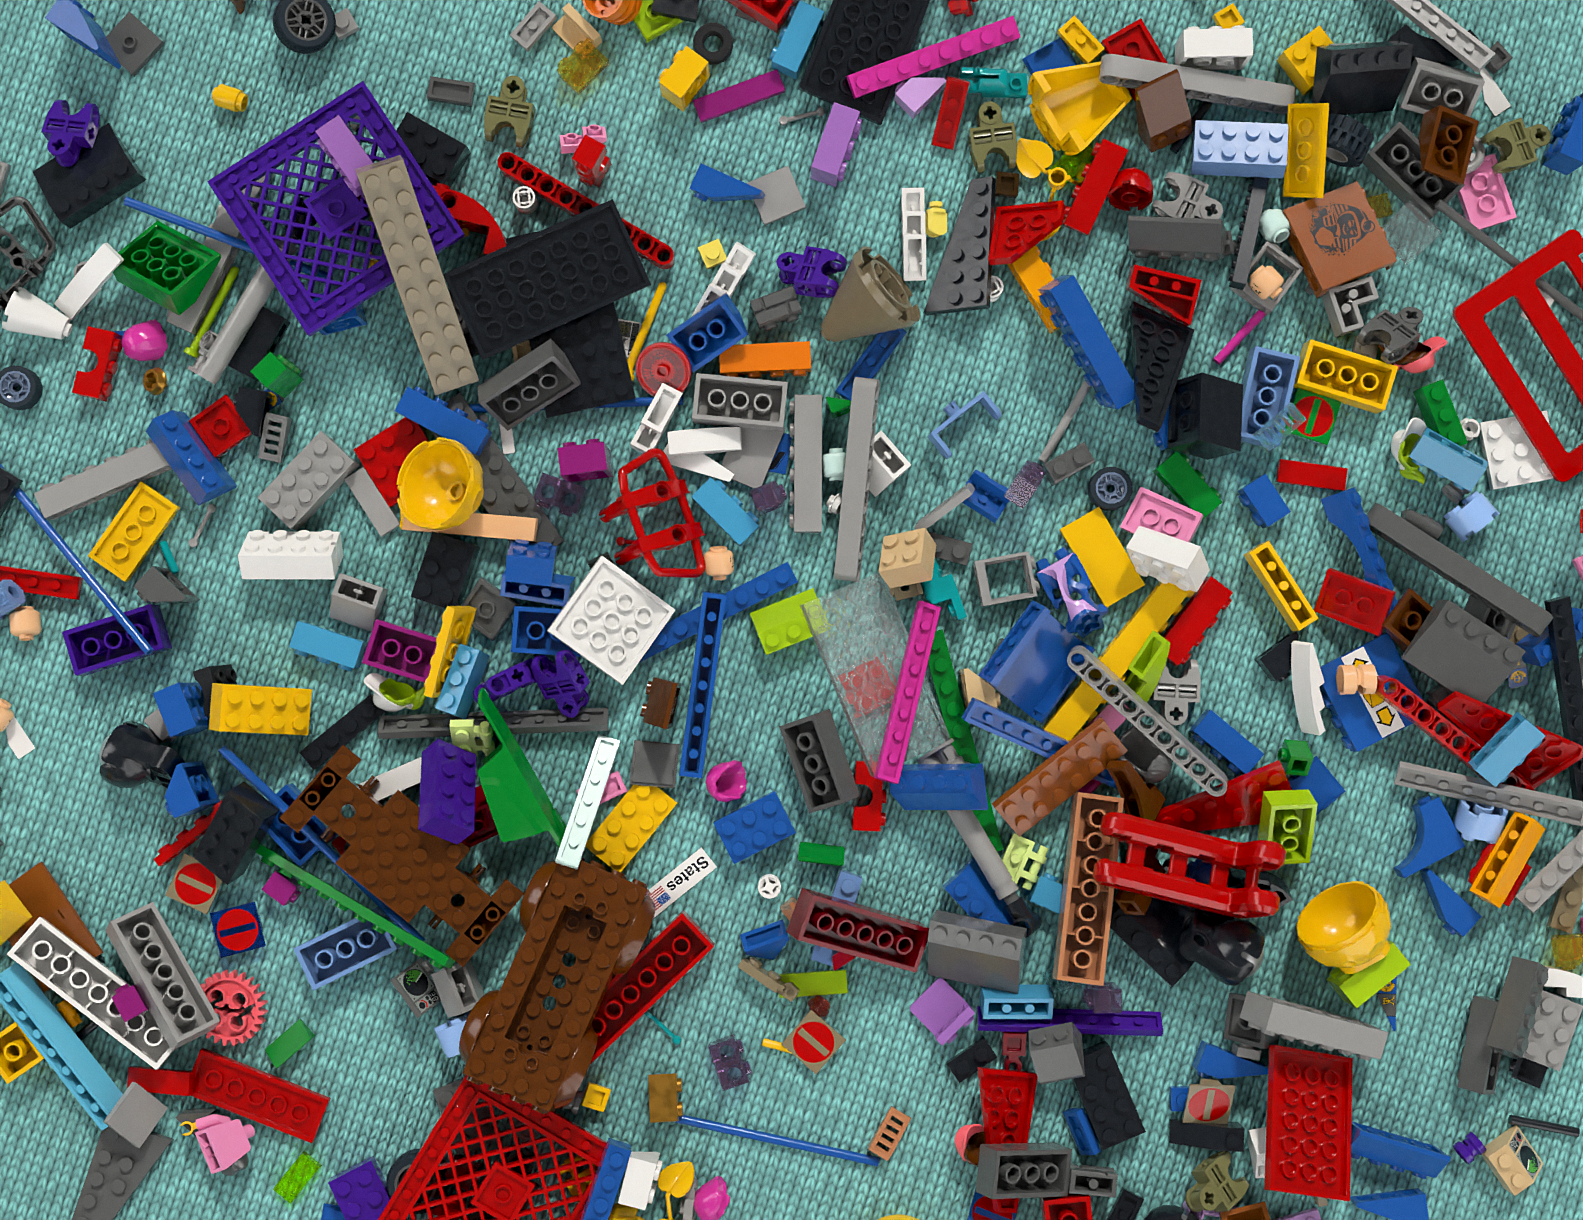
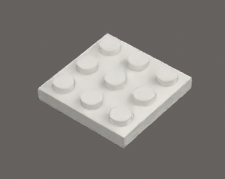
[1479,411,1554,490]

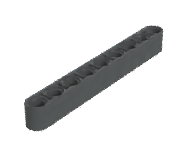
[1366,503,1553,637]

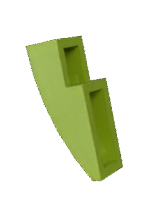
[1125,630,1170,703]

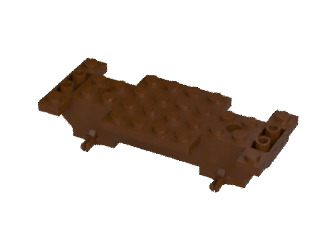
[280,744,524,967]

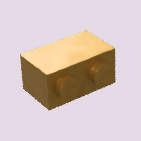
[648,1073,683,1123]

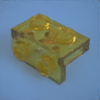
[557,38,610,95]

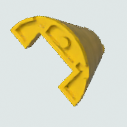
[1028,61,1132,155]

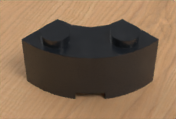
[1227,870,1293,907]

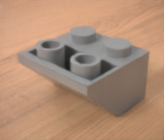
[330,573,389,632]
[431,958,485,1018]

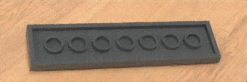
[432,393,565,547]

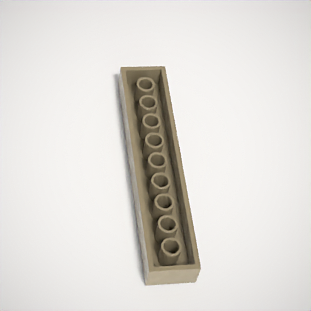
[355,155,479,395]

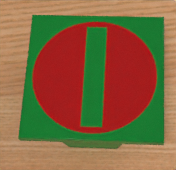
[1284,388,1341,445]

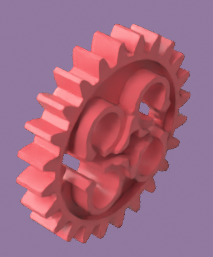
[200,970,268,1046]

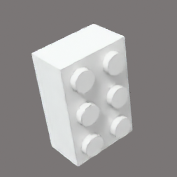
[1174,25,1253,71]
[1126,526,1210,592]

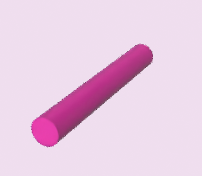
[1213,310,1266,365]

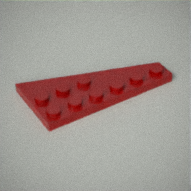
[1437,691,1583,789]
[1155,760,1292,832]
[977,1067,1038,1213]

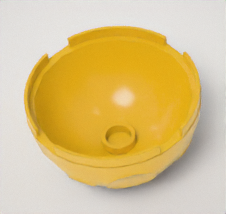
[396,437,484,530]

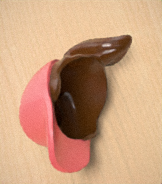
[1378,336,1448,374]
[954,1124,986,1167]

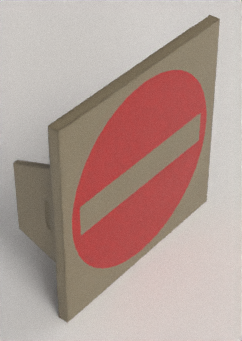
[165,853,223,914]
[781,1009,846,1074]
[1182,1079,1235,1124]

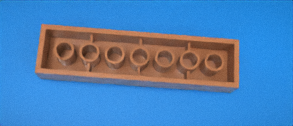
[1052,792,1124,986]

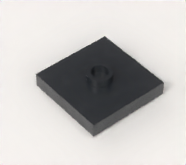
[651,0,699,23]

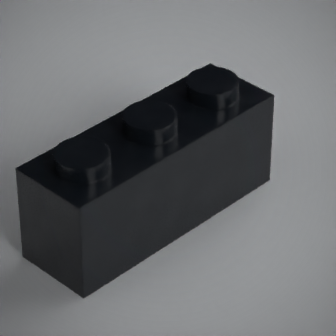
[228,307,291,382]

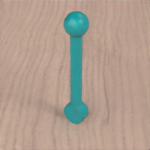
[644,1010,681,1045]

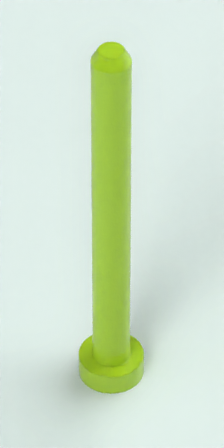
[183,266,239,359]

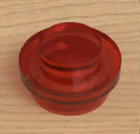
[808,995,830,1017]

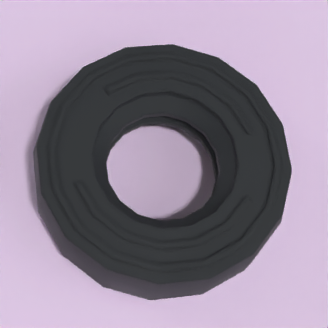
[693,23,733,65]

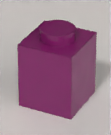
[261,869,302,906]
[111,983,149,1022]

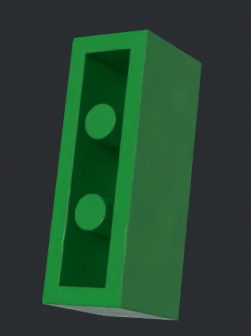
[250,352,304,398]
[1413,379,1468,446]
[1153,451,1222,520]

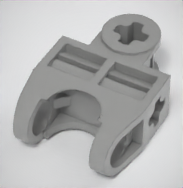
[1151,172,1223,219]
[1150,659,1201,726]

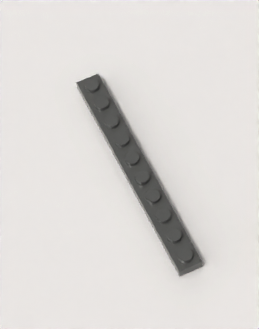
[377,708,609,739]

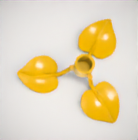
[1016,138,1091,242]
[608,1161,695,1220]

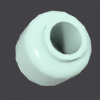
[1258,209,1291,243]
[822,448,846,481]

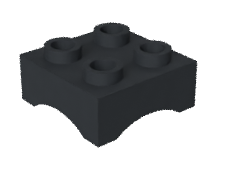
[193,664,237,716]

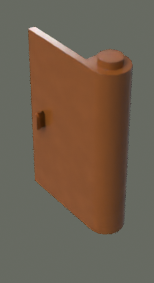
[8,862,103,993]

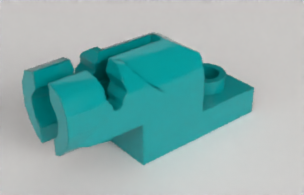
[960,67,1027,98]
[920,559,967,621]

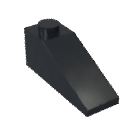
[1169,1119,1245,1152]

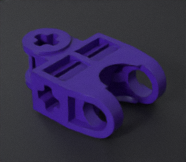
[41,99,100,167]
[776,246,847,298]
[531,650,590,718]
[473,658,536,703]

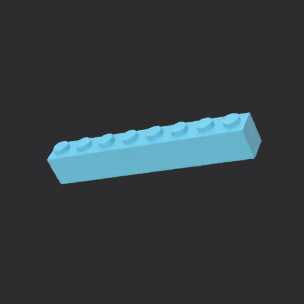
[0,962,123,1131]

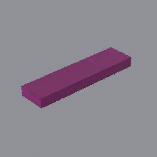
[693,69,785,123]

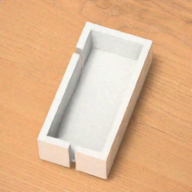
[238,530,343,579]

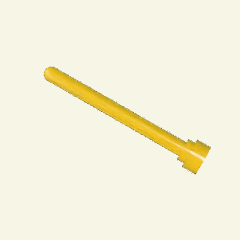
[627,282,667,382]

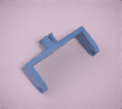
[927,391,1002,459]

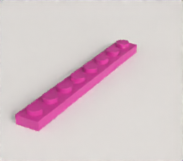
[846,15,1021,99]
[874,600,941,784]

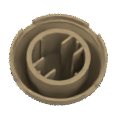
[821,246,920,342]

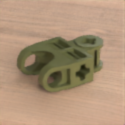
[484,75,536,148]
[967,101,1017,173]
[1480,118,1551,174]
[1185,1151,1249,1212]

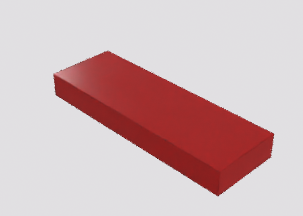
[931,76,970,150]
[1275,459,1348,491]
[127,1066,194,1096]

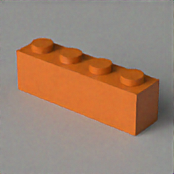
[719,341,811,379]

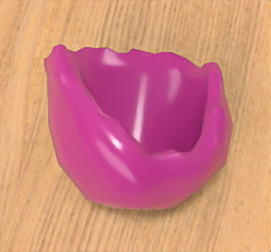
[122,319,168,361]
[705,760,747,802]
[693,1176,730,1220]

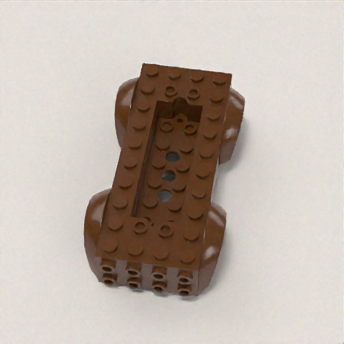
[459,856,656,1114]

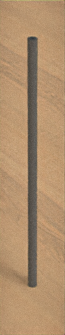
[1434,199,1583,322]

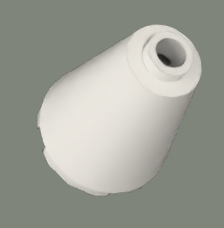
[2,287,73,340]

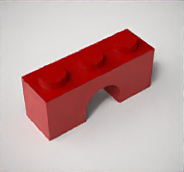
[571,134,612,188]
[72,326,122,402]
[852,760,887,832]

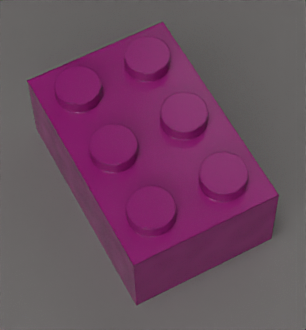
[557,439,613,483]
[362,619,437,683]

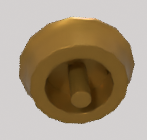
[143,367,167,395]

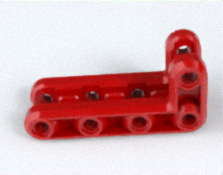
[1093,812,1286,918]

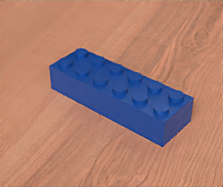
[1038,275,1135,410]

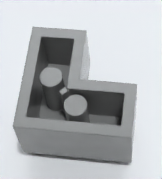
[1321,276,1379,338]

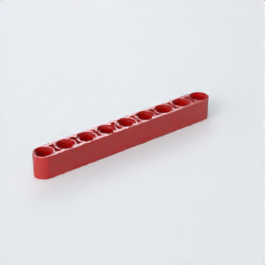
[497,152,675,270]
[1375,675,1535,791]

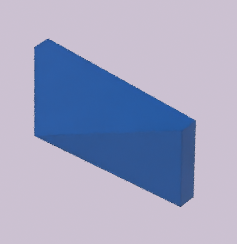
[740,919,789,960]

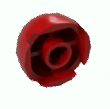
[1107,167,1153,211]

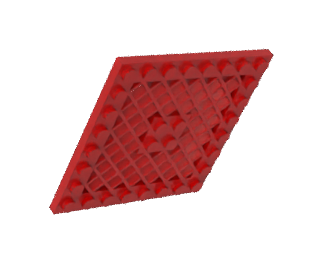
[377,1075,629,1220]

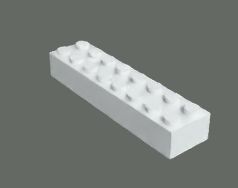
[7,917,174,1070]

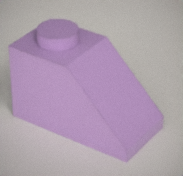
[894,78,946,119]

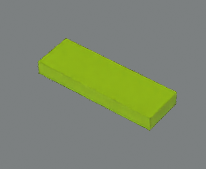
[779,969,848,998]

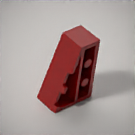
[1125,264,1202,326]

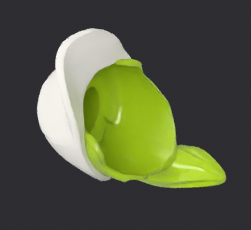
[1391,418,1426,484]
[364,673,426,712]

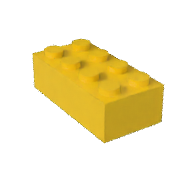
[1293,339,1398,414]
[208,683,312,735]

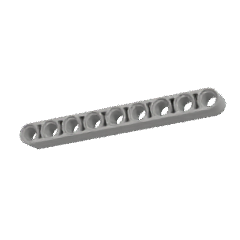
[1099,54,1296,115]
[834,377,880,582]
[1067,646,1228,797]

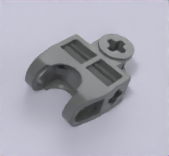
[1357,307,1424,364]

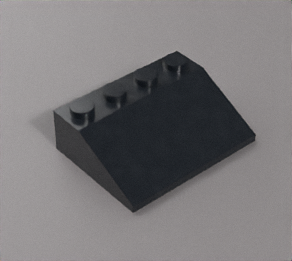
[1312,41,1413,115]
[33,123,146,229]
[1110,898,1195,987]

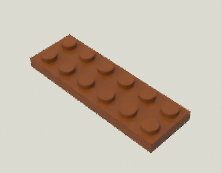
[992,717,1128,837]

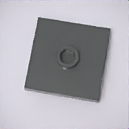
[106,12,165,77]
[462,577,519,641]

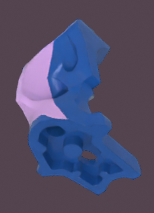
[1035,547,1109,638]

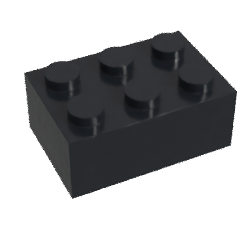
[396,112,471,188]
[411,531,480,608]

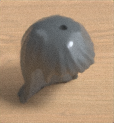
[1116,725,1173,784]

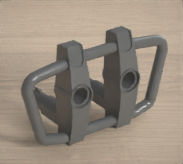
[0,196,56,311]

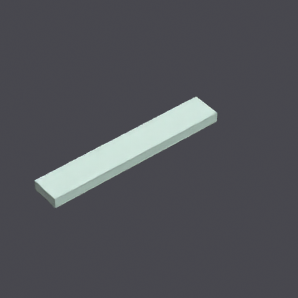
[555,734,620,870]

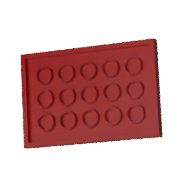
[1264,1045,1353,1201]

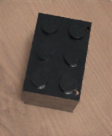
[1167,372,1243,460]

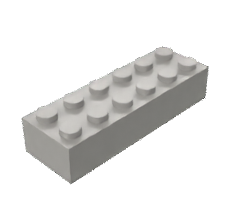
[106,902,220,1051]
[1240,991,1388,1061]

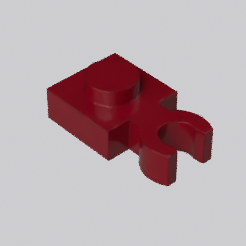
[1001,1032,1027,1071]

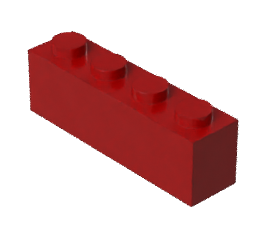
[1063,139,1128,236]
[1162,576,1233,666]

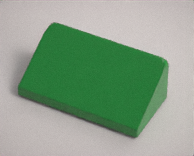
[826,397,851,419]
[798,842,845,866]
[265,1018,315,1069]

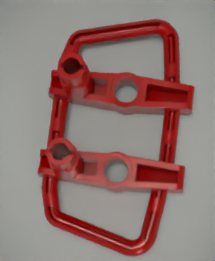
[599,448,706,578]

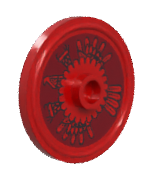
[636,342,692,397]

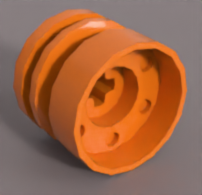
[582,0,642,25]

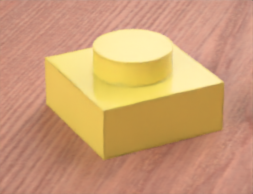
[698,239,727,270]

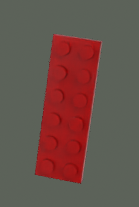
[190,1048,331,1143]

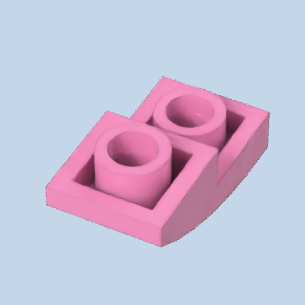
[560,124,607,154]

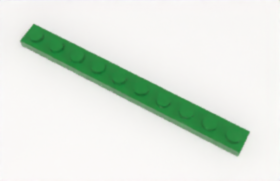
[928,629,1004,851]
[256,844,455,969]

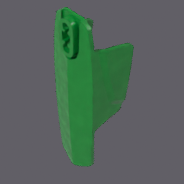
[478,688,567,848]

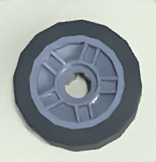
[0,365,43,410]
[1088,467,1133,511]

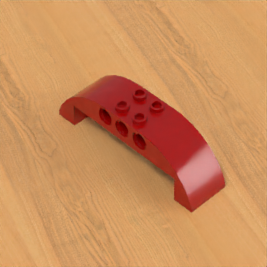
[349,183,507,255]

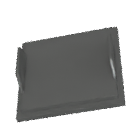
[629,740,680,788]

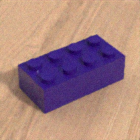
[62,604,172,676]
[418,739,476,844]
[328,1156,390,1220]

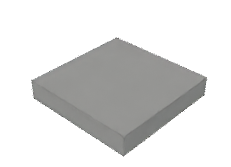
[747,166,806,226]
[103,1082,168,1148]

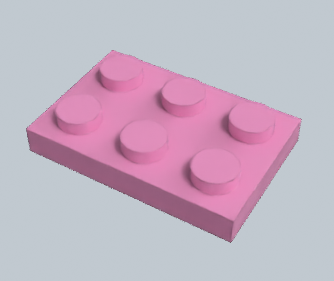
[1457,153,1517,230]
[1120,487,1203,543]

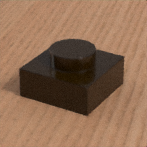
[995,171,1019,198]

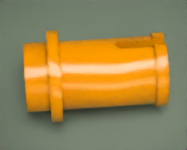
[56,1000,83,1028]

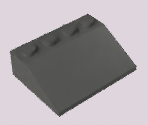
[1401,600,1525,703]
[928,910,1027,994]

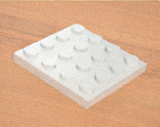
[547,556,675,685]

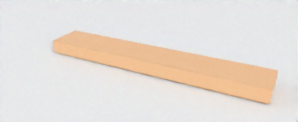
[402,513,538,542]

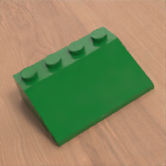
[113,221,222,316]

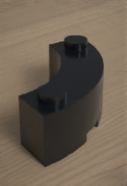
[1387,24,1480,67]

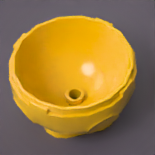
[1296,881,1391,974]

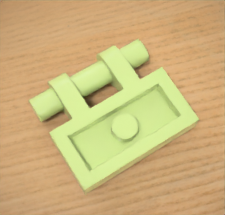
[449,719,495,757]
[1002,833,1049,890]

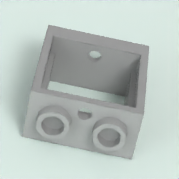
[1230,241,1303,316]
[973,551,1040,607]

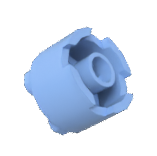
[1443,491,1500,542]
[1454,799,1508,844]
[434,1010,471,1058]

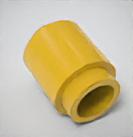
[212,84,248,112]

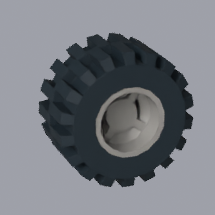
[1326,114,1374,168]

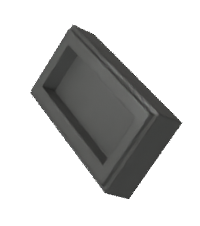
[427,76,476,107]

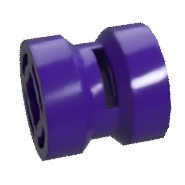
[1453,1132,1487,1165]

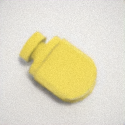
[925,201,947,238]

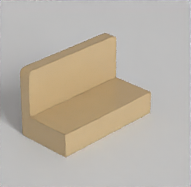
[552,2,602,60]

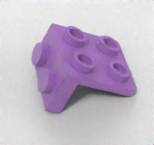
[910,977,975,1046]

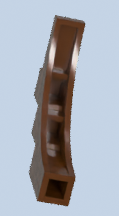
[1106,760,1166,915]

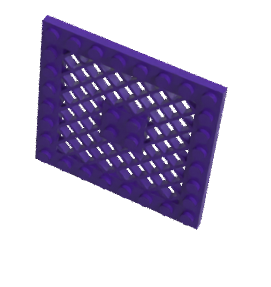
[207,81,465,337]

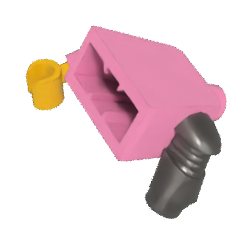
[180,1114,255,1176]

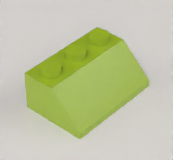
[750,588,830,655]

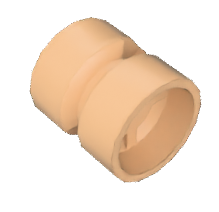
[1336,664,1377,695]

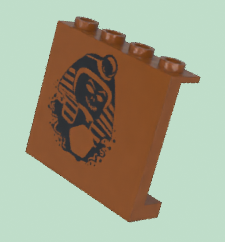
[1282,181,1397,298]

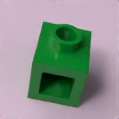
[1277,739,1314,776]

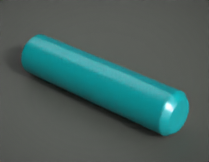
[159,541,179,574]

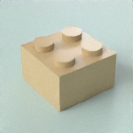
[879,528,936,589]

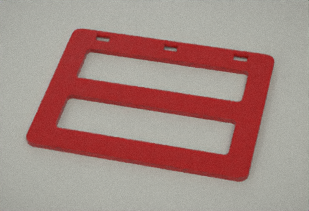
[1452,229,1583,482]

